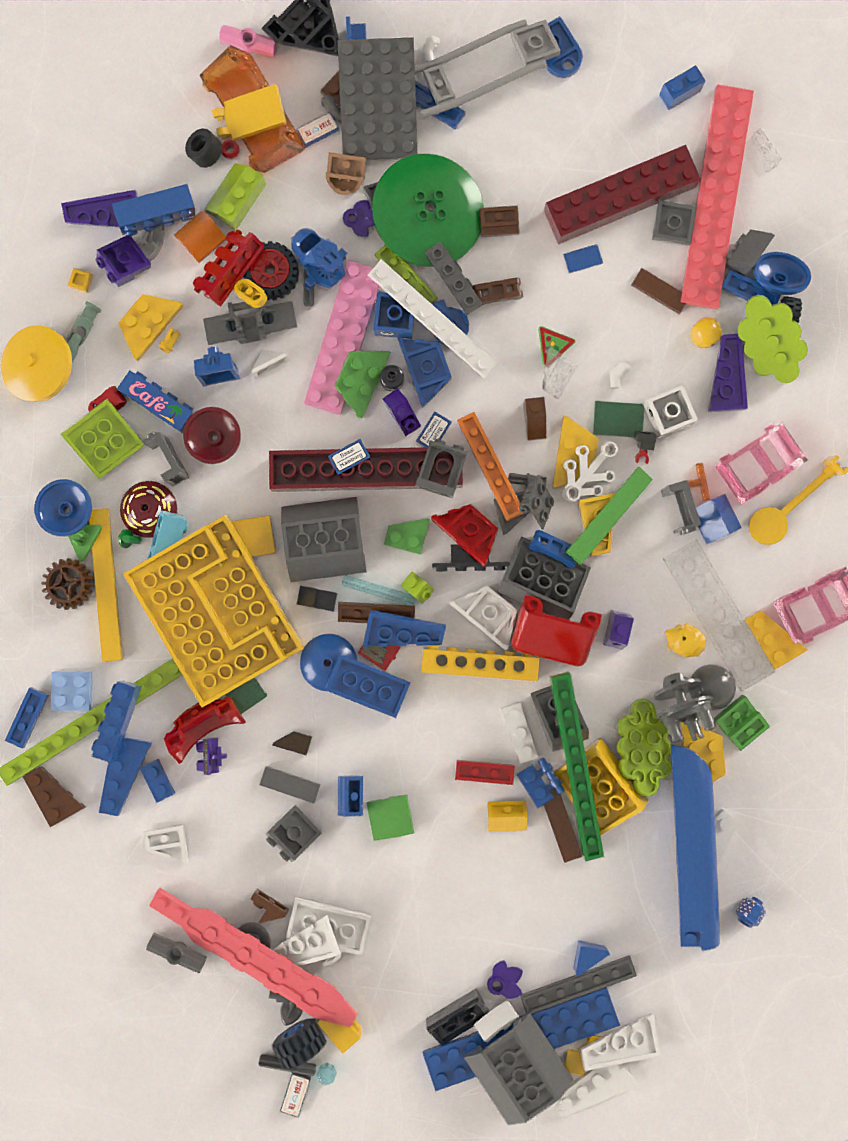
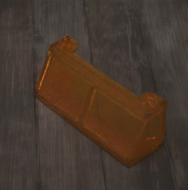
[199,45,306,173]

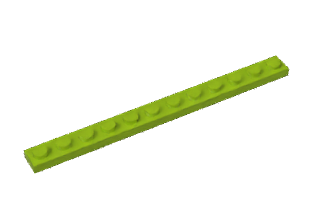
[0,658,182,786]

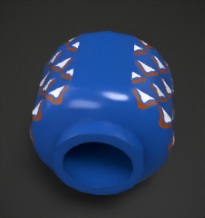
[736,897,766,928]

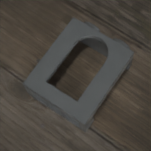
[142,432,190,486]
[416,439,467,499]
[661,480,701,535]

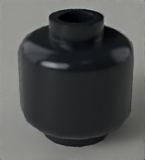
[380,365,404,392]

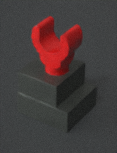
[634,431,657,464]

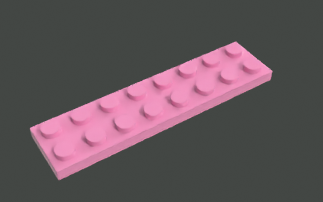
[304,260,380,415]

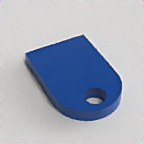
[545,16,582,78]

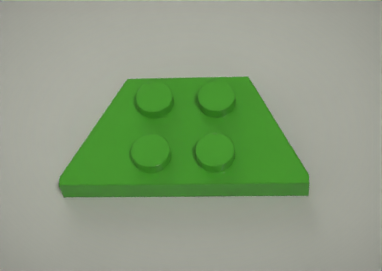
[334,351,391,419]

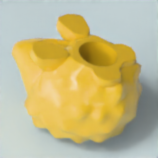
[665,624,706,658]

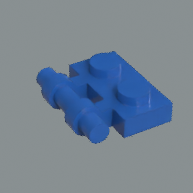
[516,758,565,809]

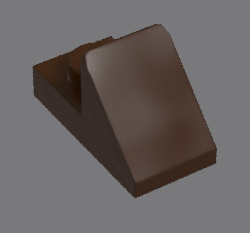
[250,888,289,923]

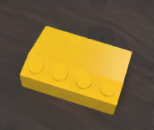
[554,738,648,835]

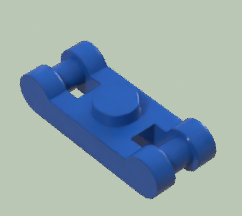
[529,530,576,568]

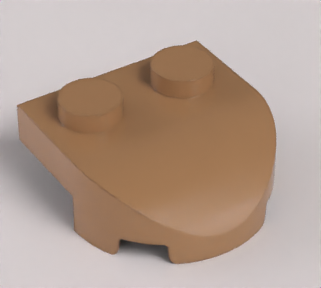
[326,152,367,195]

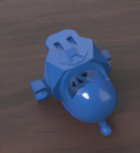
[291,228,347,291]

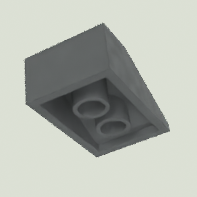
[530,686,589,752]

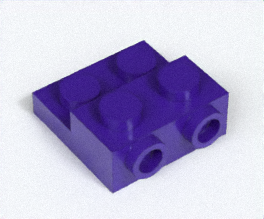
[96,235,151,287]

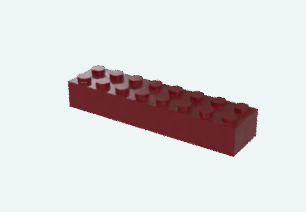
[544,145,701,245]

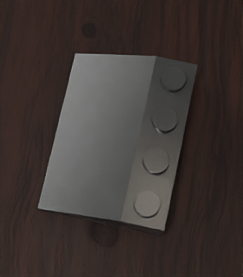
[497,536,591,620]

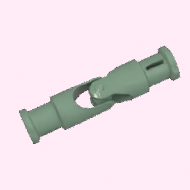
[67,301,102,362]

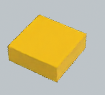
[68,268,93,293]

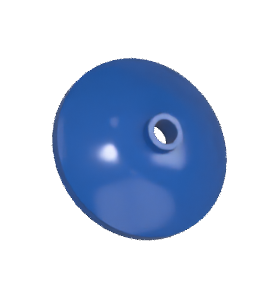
[753,252,811,295]
[34,479,92,537]
[300,634,357,691]

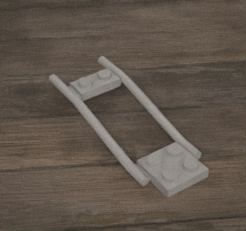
[415,19,561,118]

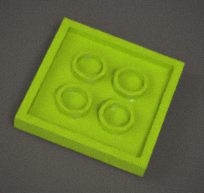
[61,399,145,479]

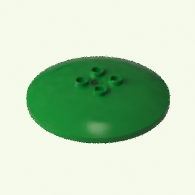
[372,154,484,267]

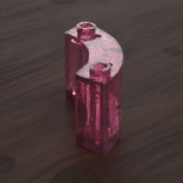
[715,422,808,504]
[773,567,848,644]

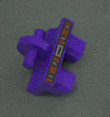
[196,738,227,775]

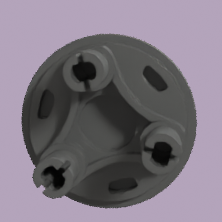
[654,673,717,743]

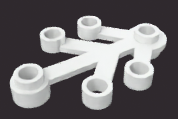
[562,441,618,502]

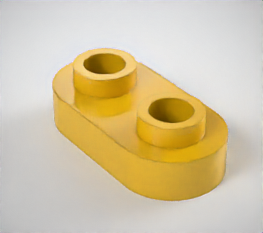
[234,279,267,308]

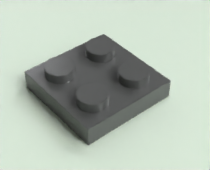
[652,200,697,245]

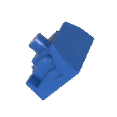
[194,346,240,386]

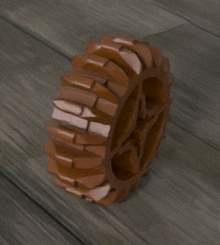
[41,558,95,610]

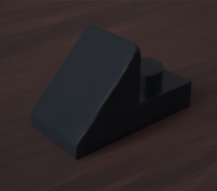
[297,586,338,612]

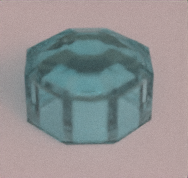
[317,1063,337,1085]

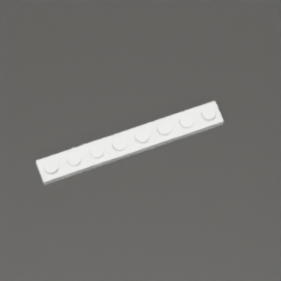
[368,259,497,378]

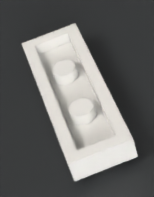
[501,702,538,764]

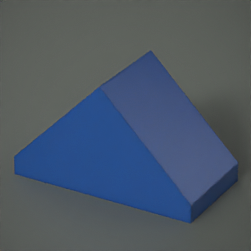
[573,940,610,976]

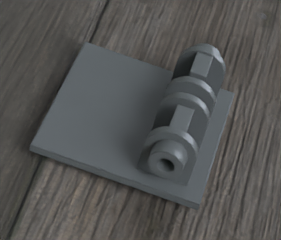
[519,475,554,530]

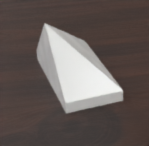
[251,350,289,378]

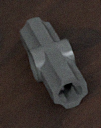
[146,932,207,974]

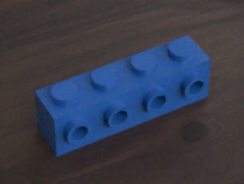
[91,680,142,763]

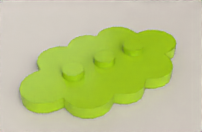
[737,295,808,383]
[616,698,672,797]

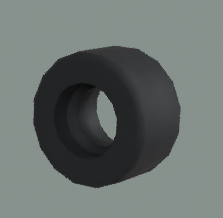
[185,128,222,168]

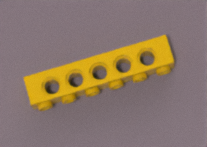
[421,645,539,681]

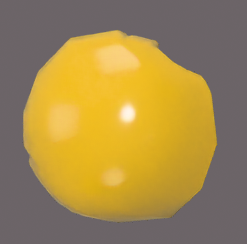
[690,317,722,348]

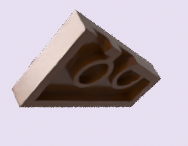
[23,766,86,827]

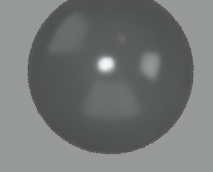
[690,664,736,710]

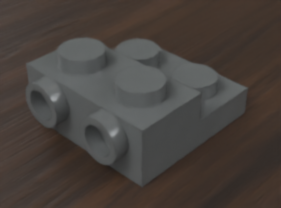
[266,805,322,862]

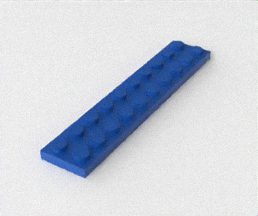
[423,987,620,1091]

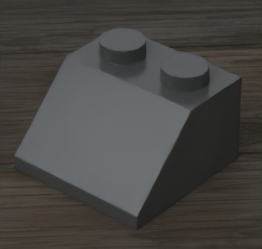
[725,229,775,276]

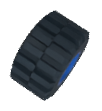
[271,1018,327,1069]

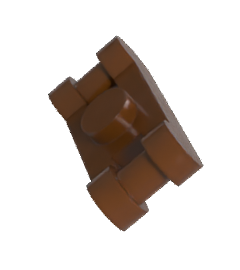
[472,277,523,305]

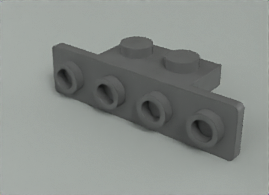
[425,242,482,315]

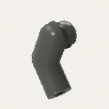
[321,95,341,122]

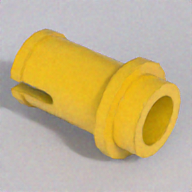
[159,328,181,354]

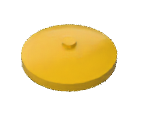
[1,325,72,402]

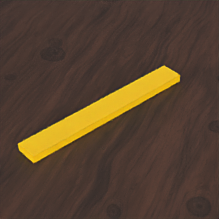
[89,508,123,662]

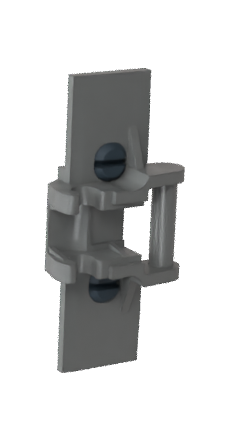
[203,301,297,345]

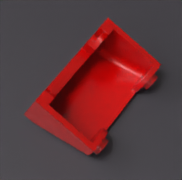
[512,595,602,667]

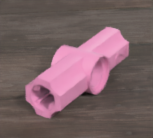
[219,25,278,57]

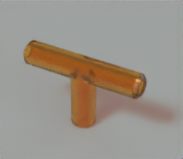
[688,463,710,501]

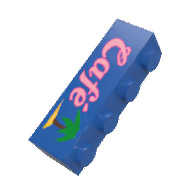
[117,370,194,434]

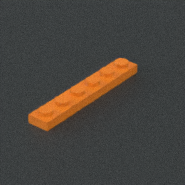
[457,412,524,521]

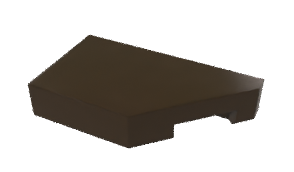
[272,731,312,755]

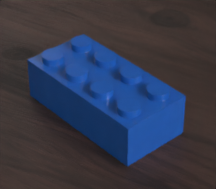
[112,184,196,236]

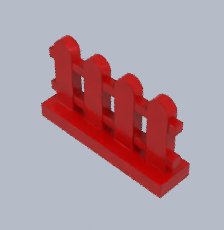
[193,229,265,307]

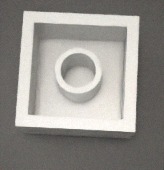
[643,385,698,438]

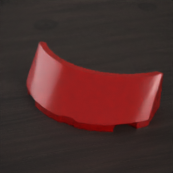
[164,697,246,764]

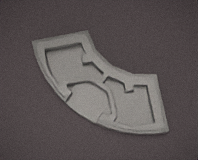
[138,224,165,262]

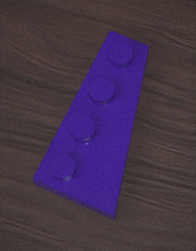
[61,190,138,227]
[708,334,748,412]

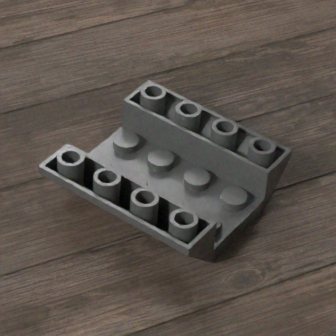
[281,497,367,582]
[464,1012,574,1125]

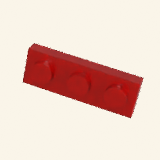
[455,760,515,785]

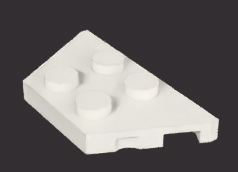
[449,586,517,651]

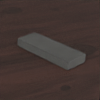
[259,766,321,804]

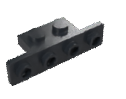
[432,544,509,572]

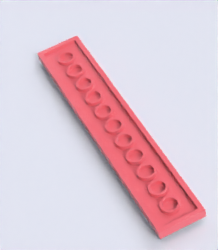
[681,84,754,310]

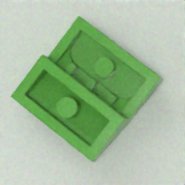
[714,694,770,751]
[366,794,415,841]

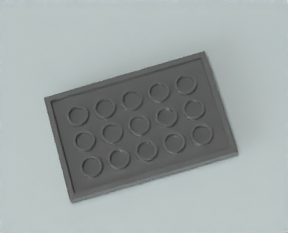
[338,37,418,160]

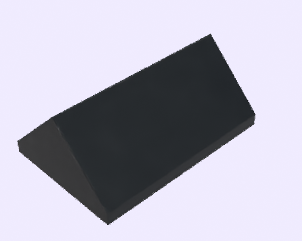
[426,988,490,1045]

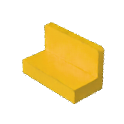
[487,801,528,832]

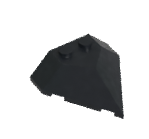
[262,0,339,56]

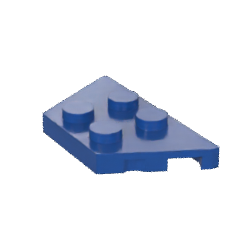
[398,337,452,407]

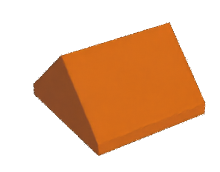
[174,211,226,263]

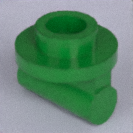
[118,529,142,548]

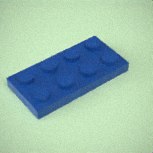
[324,654,411,718]

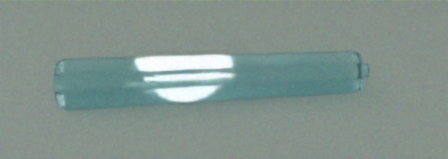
[342,575,416,605]

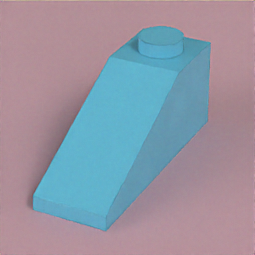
[147,510,188,559]

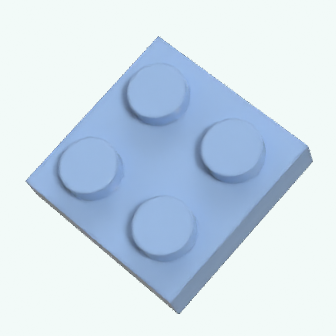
[51,672,92,711]

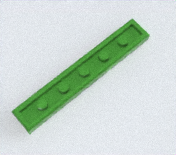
[566,467,653,565]

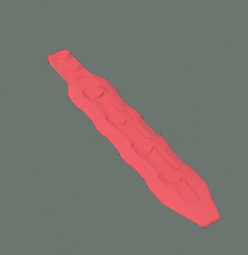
[149,887,358,1027]

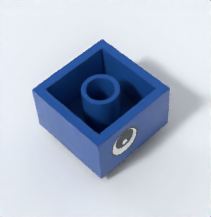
[374,292,414,339]

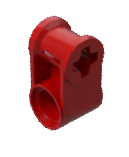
[88,386,127,412]

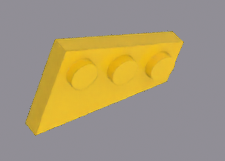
[578,493,615,557]
[743,610,807,670]

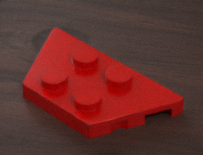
[431,504,498,567]

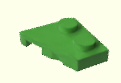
[384,518,430,555]

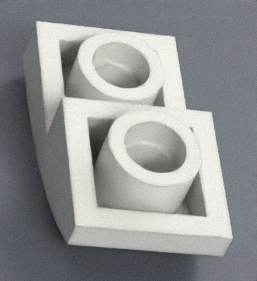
[474,1000,519,1042]

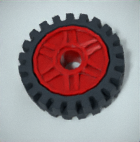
[243,241,299,301]

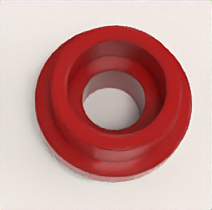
[222,140,240,159]

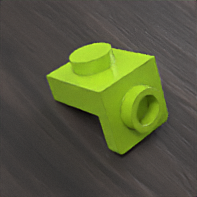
[400,571,434,604]

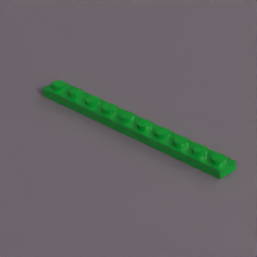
[549,672,604,861]

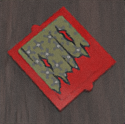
[358,645,401,671]

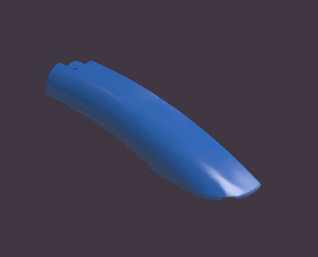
[671,745,720,951]

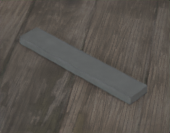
[520,956,637,1014]

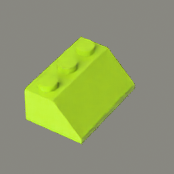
[204,163,266,230]

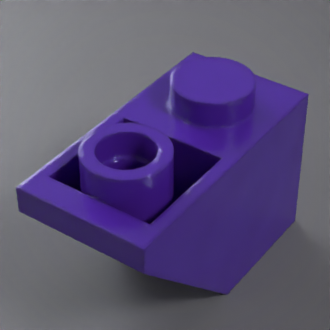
[382,389,421,436]

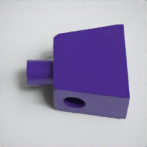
[603,610,634,650]

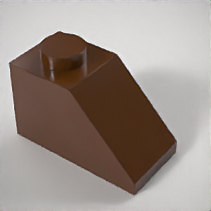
[523,397,547,441]

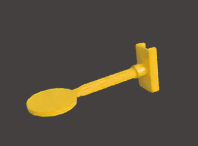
[748,455,848,545]

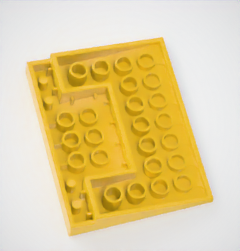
[123,515,304,707]

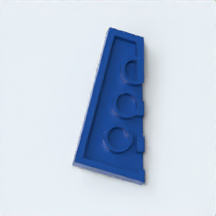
[362,610,446,648]
[99,737,153,816]

